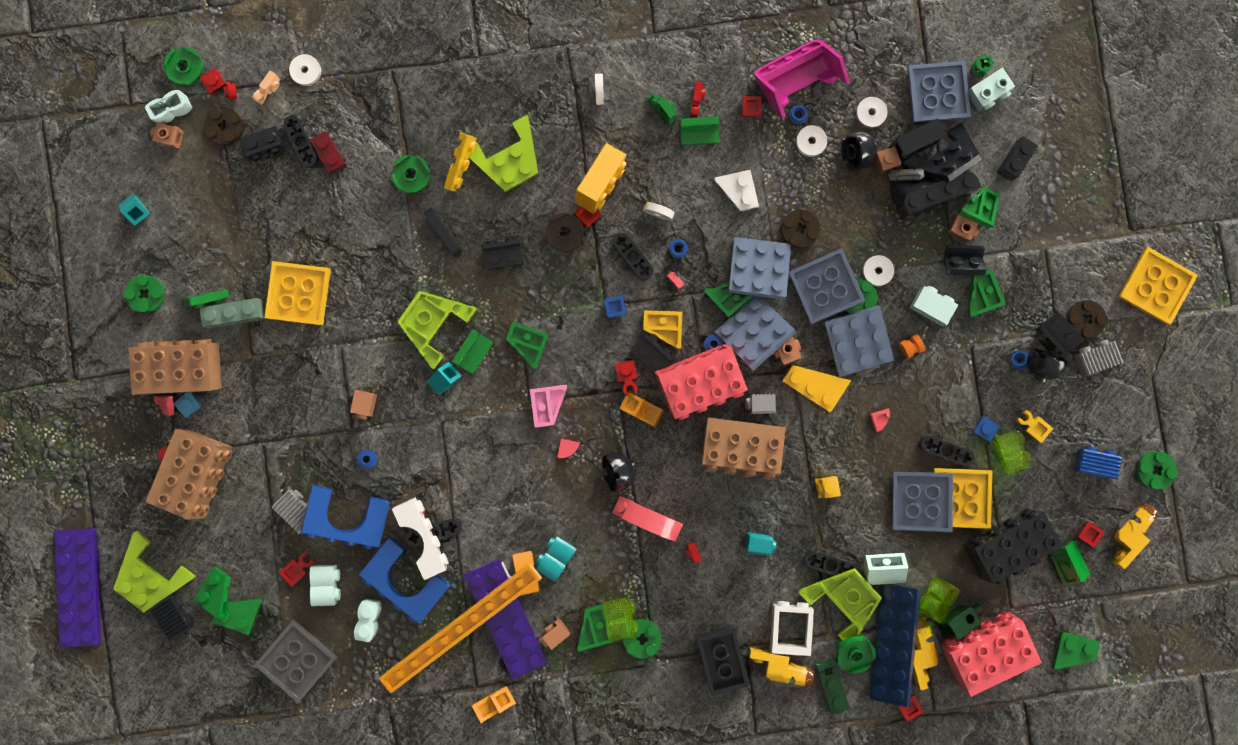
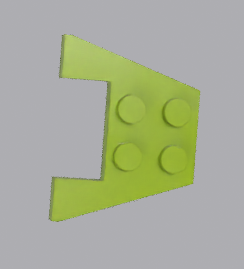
[469,115,539,192]
[398,291,477,370]
[113,531,196,613]
[799,568,881,641]

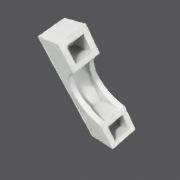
[392,497,449,580]

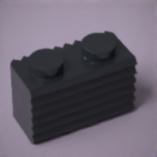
[997,136,1038,181]
[149,594,195,642]

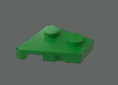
[647,93,677,127]
[958,187,1000,229]
[968,269,1005,318]
[704,283,754,319]
[182,289,230,309]
[506,321,549,369]
[193,567,231,620]
[212,598,263,635]
[577,603,614,652]
[1052,631,1100,669]

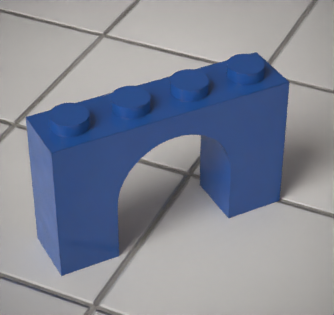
[301,484,390,550]
[359,537,451,624]

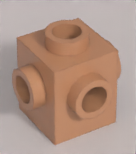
[773,336,802,366]

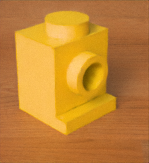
[815,476,841,498]

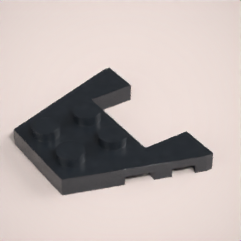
[901,123,981,182]

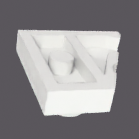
[714,170,759,212]

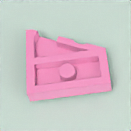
[530,385,567,428]

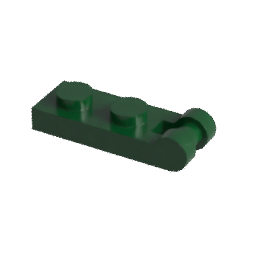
[815,657,850,715]

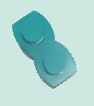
[744,532,776,556]
[535,536,576,582]

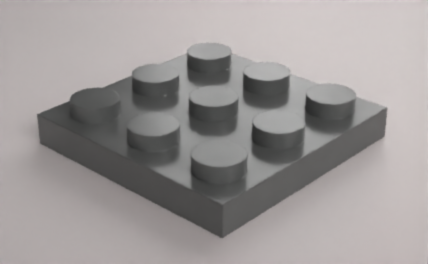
[254,620,337,703]

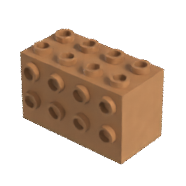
[129,339,222,395]
[699,417,786,480]
[146,429,232,520]

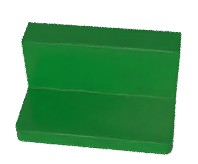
[680,116,719,146]
[452,329,493,374]
[1051,540,1090,587]

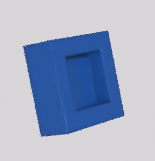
[604,295,627,318]
[972,416,1000,442]

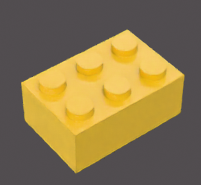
[574,143,627,214]

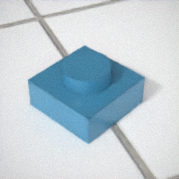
[173,392,202,418]

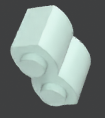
[145,90,192,124]
[310,565,341,606]
[354,598,381,642]

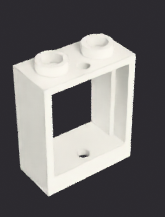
[770,601,814,656]

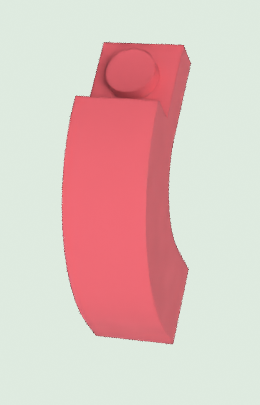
[612,496,683,542]

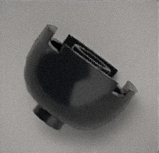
[841,131,877,171]
[1027,348,1069,382]
[601,453,636,492]

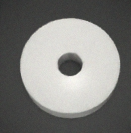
[289,54,321,86]
[595,74,604,105]
[856,97,887,128]
[796,125,827,157]
[643,202,674,221]
[862,255,894,286]

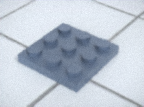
[907,61,971,123]
[728,237,791,300]
[789,248,865,325]
[715,296,796,371]
[823,305,894,377]
[893,472,953,532]

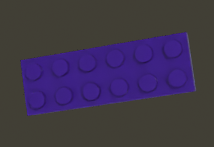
[54,528,101,648]
[463,558,548,680]

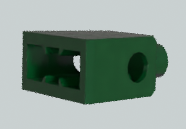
[934,603,984,640]

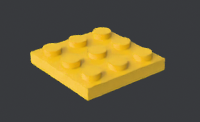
[1118,247,1198,325]
[265,261,331,326]
[933,468,992,528]

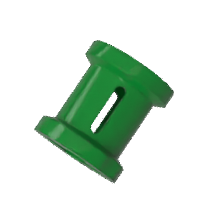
[971,55,993,76]

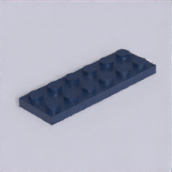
[870,584,921,707]

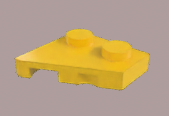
[643,310,682,349]

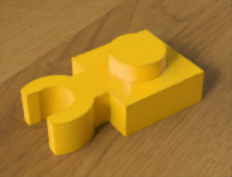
[1016,410,1054,443]

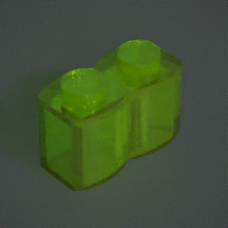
[993,430,1032,474]
[919,576,959,623]
[604,597,638,642]

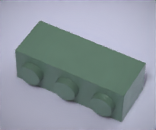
[200,298,266,329]

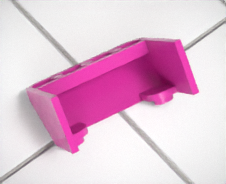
[754,40,850,118]

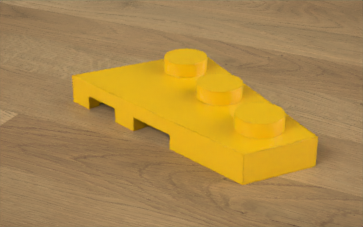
[444,132,477,191]
[782,365,851,413]

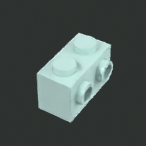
[968,68,1015,111]
[909,286,958,327]
[864,553,908,585]

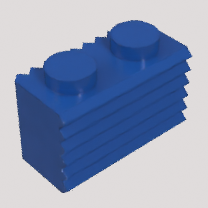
[1074,446,1122,479]

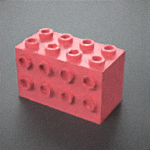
[654,344,748,420]
[940,612,1042,697]

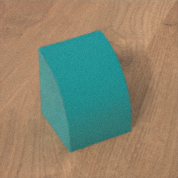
[119,193,150,226]
[427,362,461,396]

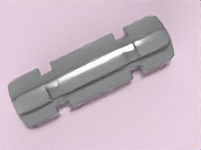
[888,169,925,181]

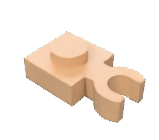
[252,71,281,105]

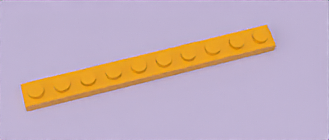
[379,562,542,693]

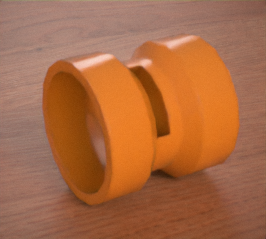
[899,334,925,359]

